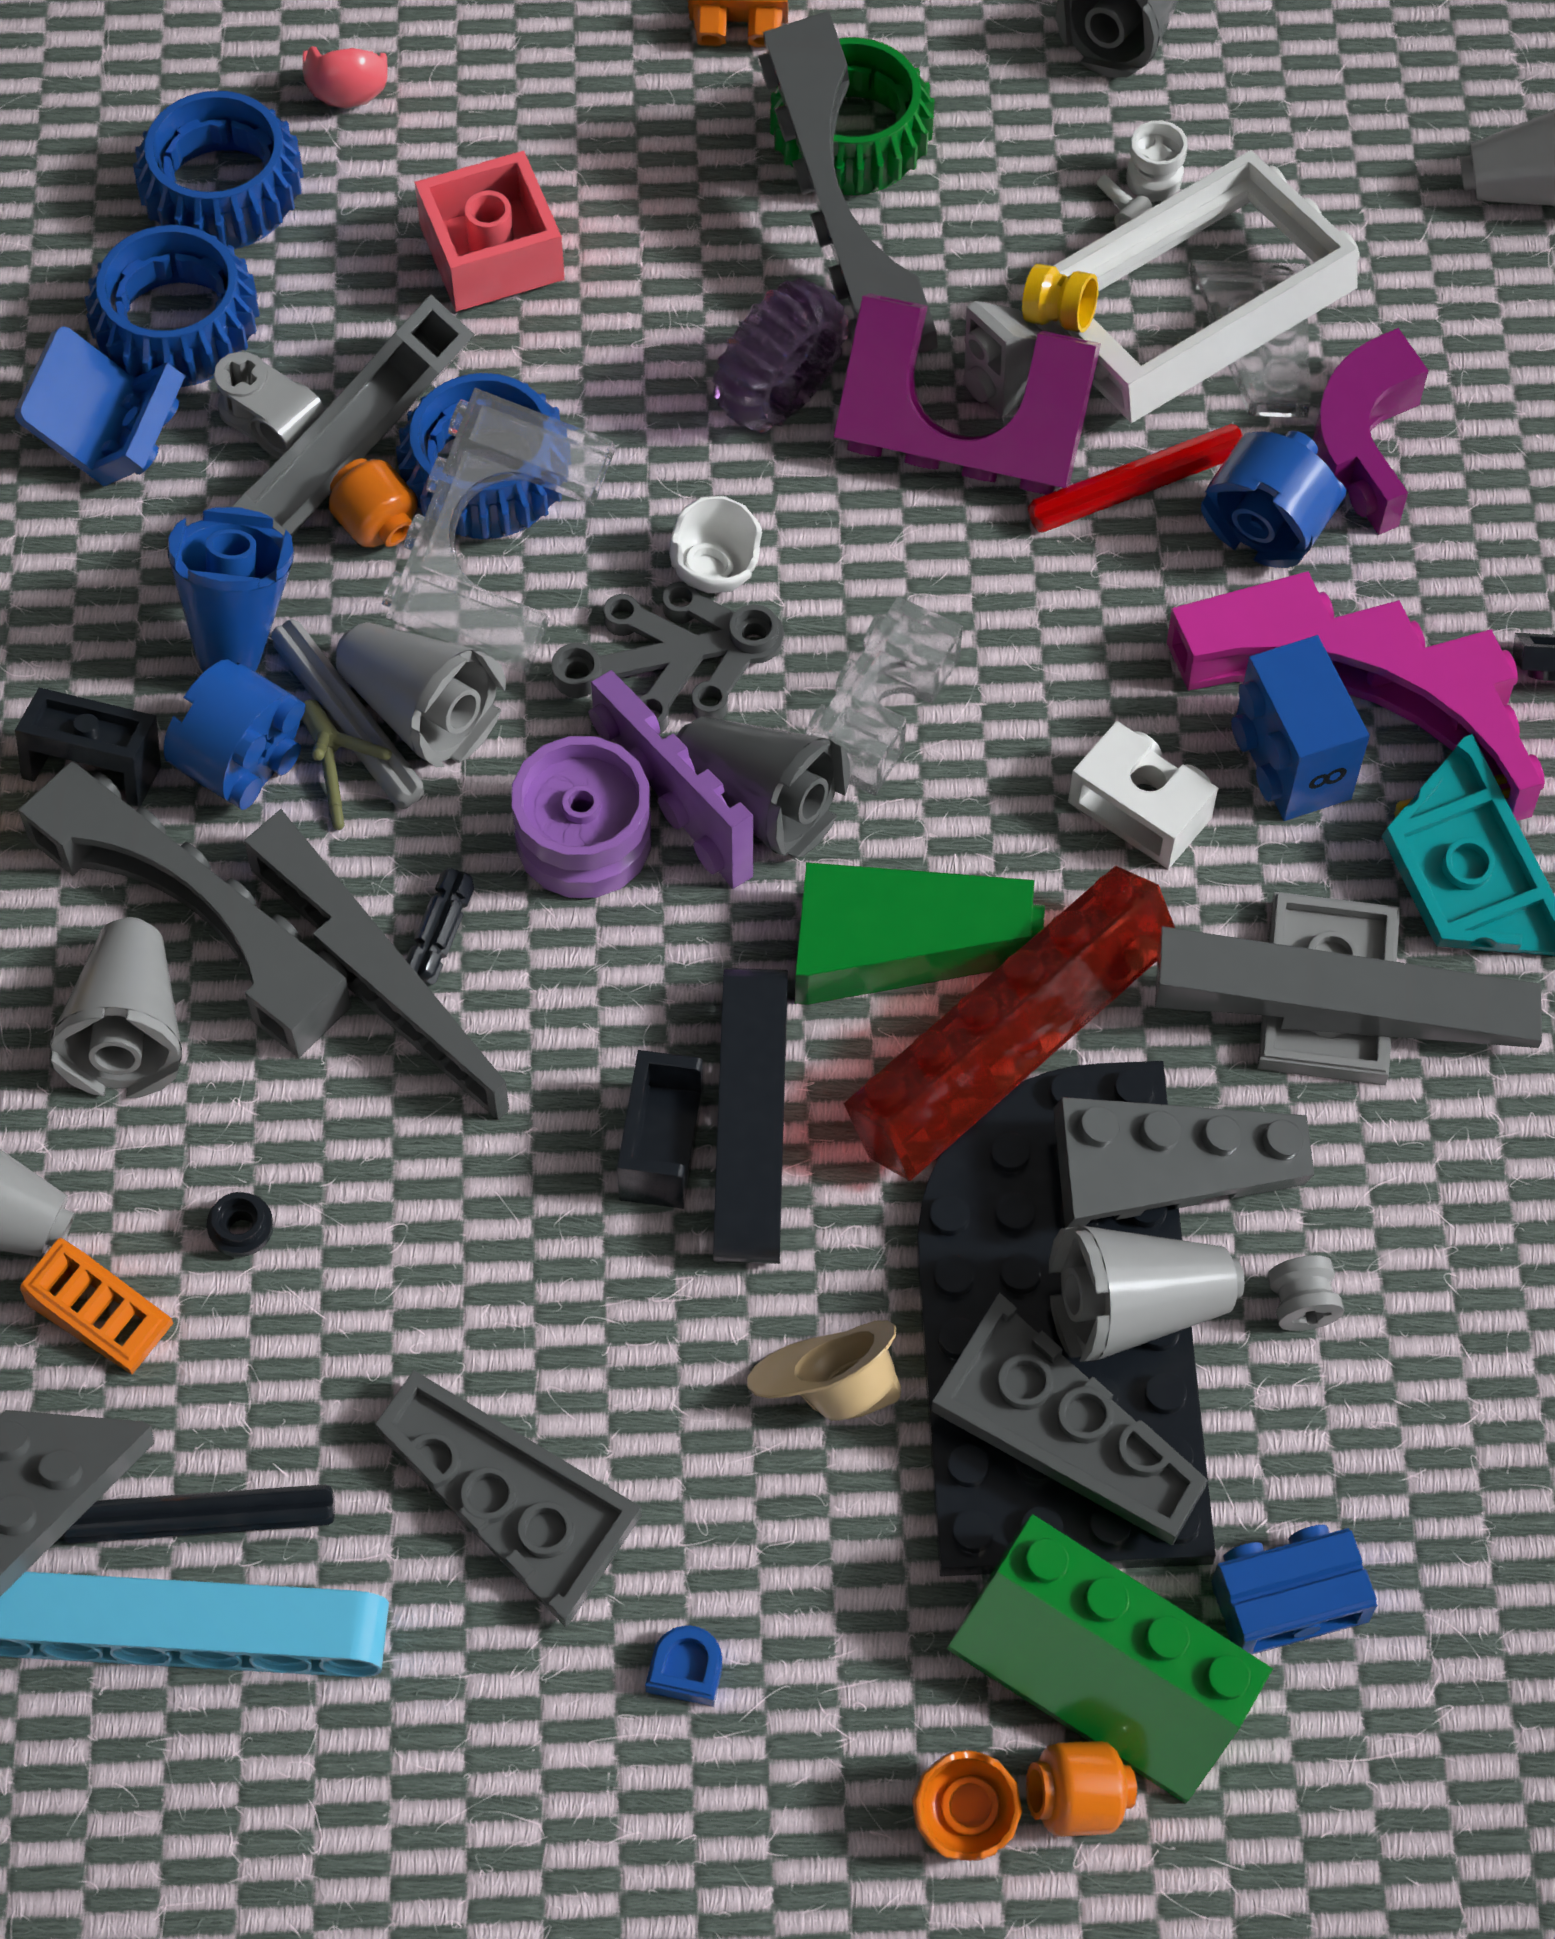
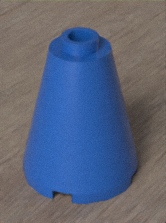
[168,507,294,672]

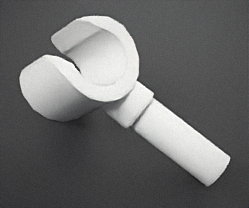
[1097,175,1152,228]

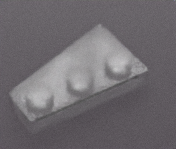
[1189,260,1311,418]

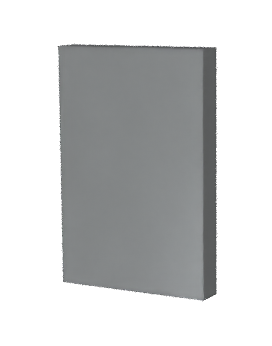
[1257,892,1400,1085]

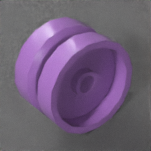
[511,736,651,898]

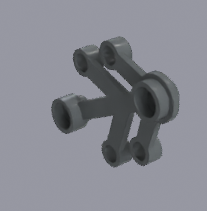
[552,581,784,734]

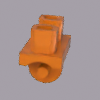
[688,0,788,48]

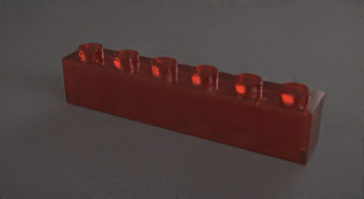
[843,865,1175,1181]

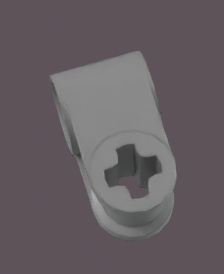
[214,352,326,459]

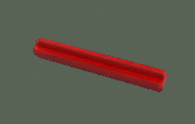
[1027,424,1243,533]

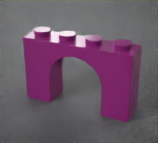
[834,293,1101,495]

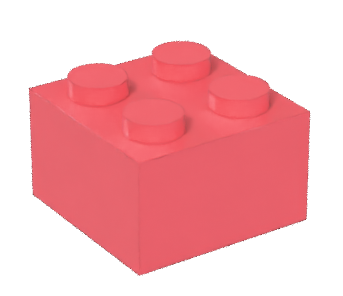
[415,150,565,312]

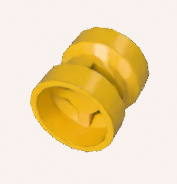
[1022,263,1098,333]

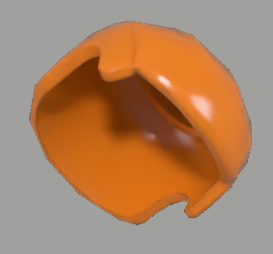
[912,1750,1022,1861]

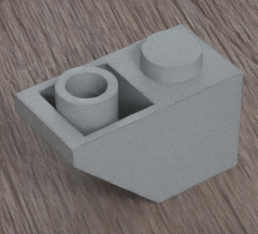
[964,301,1042,417]

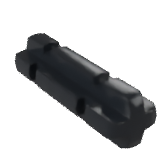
[405,868,474,986]

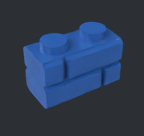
[1211,1524,1377,1655]

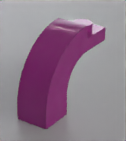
[1313,328,1429,535]

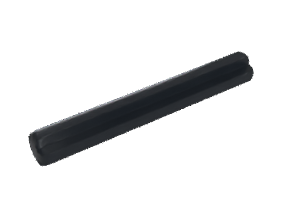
[63,1484,335,1543]

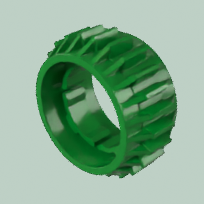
[770,37,935,195]

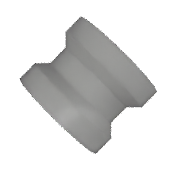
[1267,1255,1345,1331]

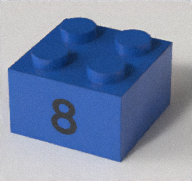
[1231,635,1370,821]

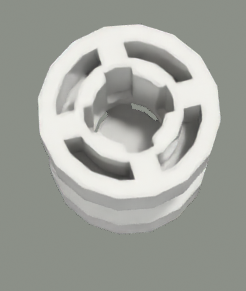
[1126,120,1188,201]

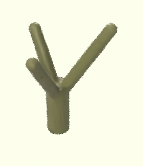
[301,700,392,830]

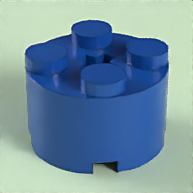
[1201,430,1346,568]
[164,659,305,810]

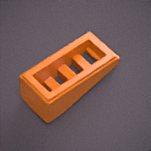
[20,1238,173,1375]

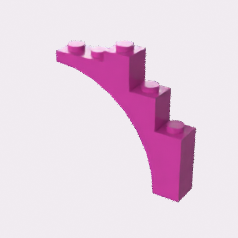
[1167,571,1545,821]

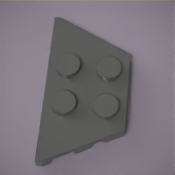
[0,1410,154,1597]

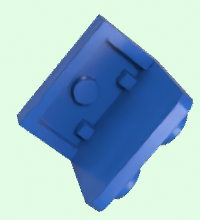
[15,326,185,487]

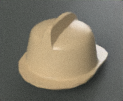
[747,1320,901,1421]

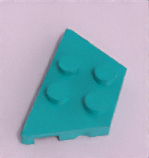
[1381,734,1555,956]

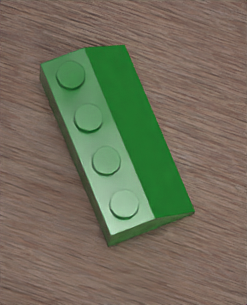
[946,1514,1273,1803]

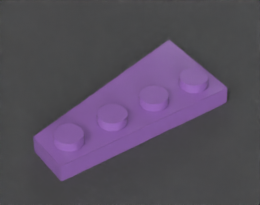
[589,670,753,889]

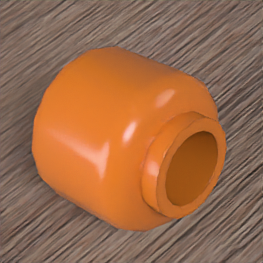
[329,458,418,548]
[1026,1741,1137,1837]

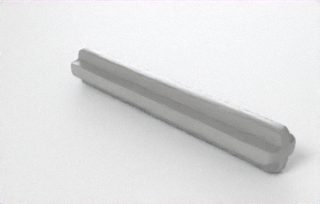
[271,619,424,809]

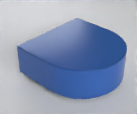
[645,1625,722,1707]

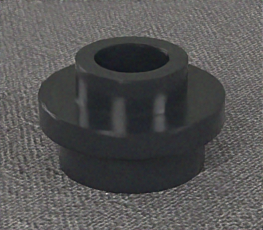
[206,1192,274,1257]

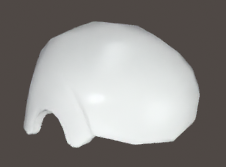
[669,496,762,593]

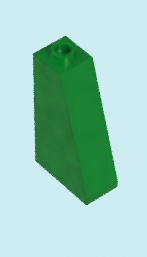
[795,862,1045,1005]

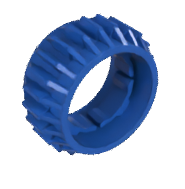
[133,91,304,249]
[85,225,260,387]
[396,373,572,539]

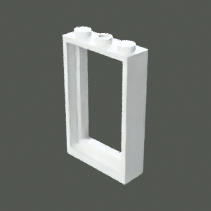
[1036,150,1360,424]

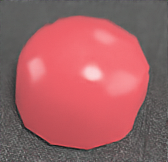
[302,47,388,109]

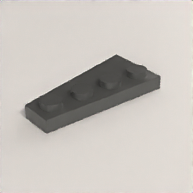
[1053,1097,1315,1228]
[931,1292,1208,1546]
[375,1370,642,1628]

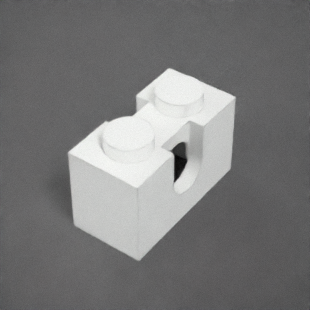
[1068,721,1218,869]

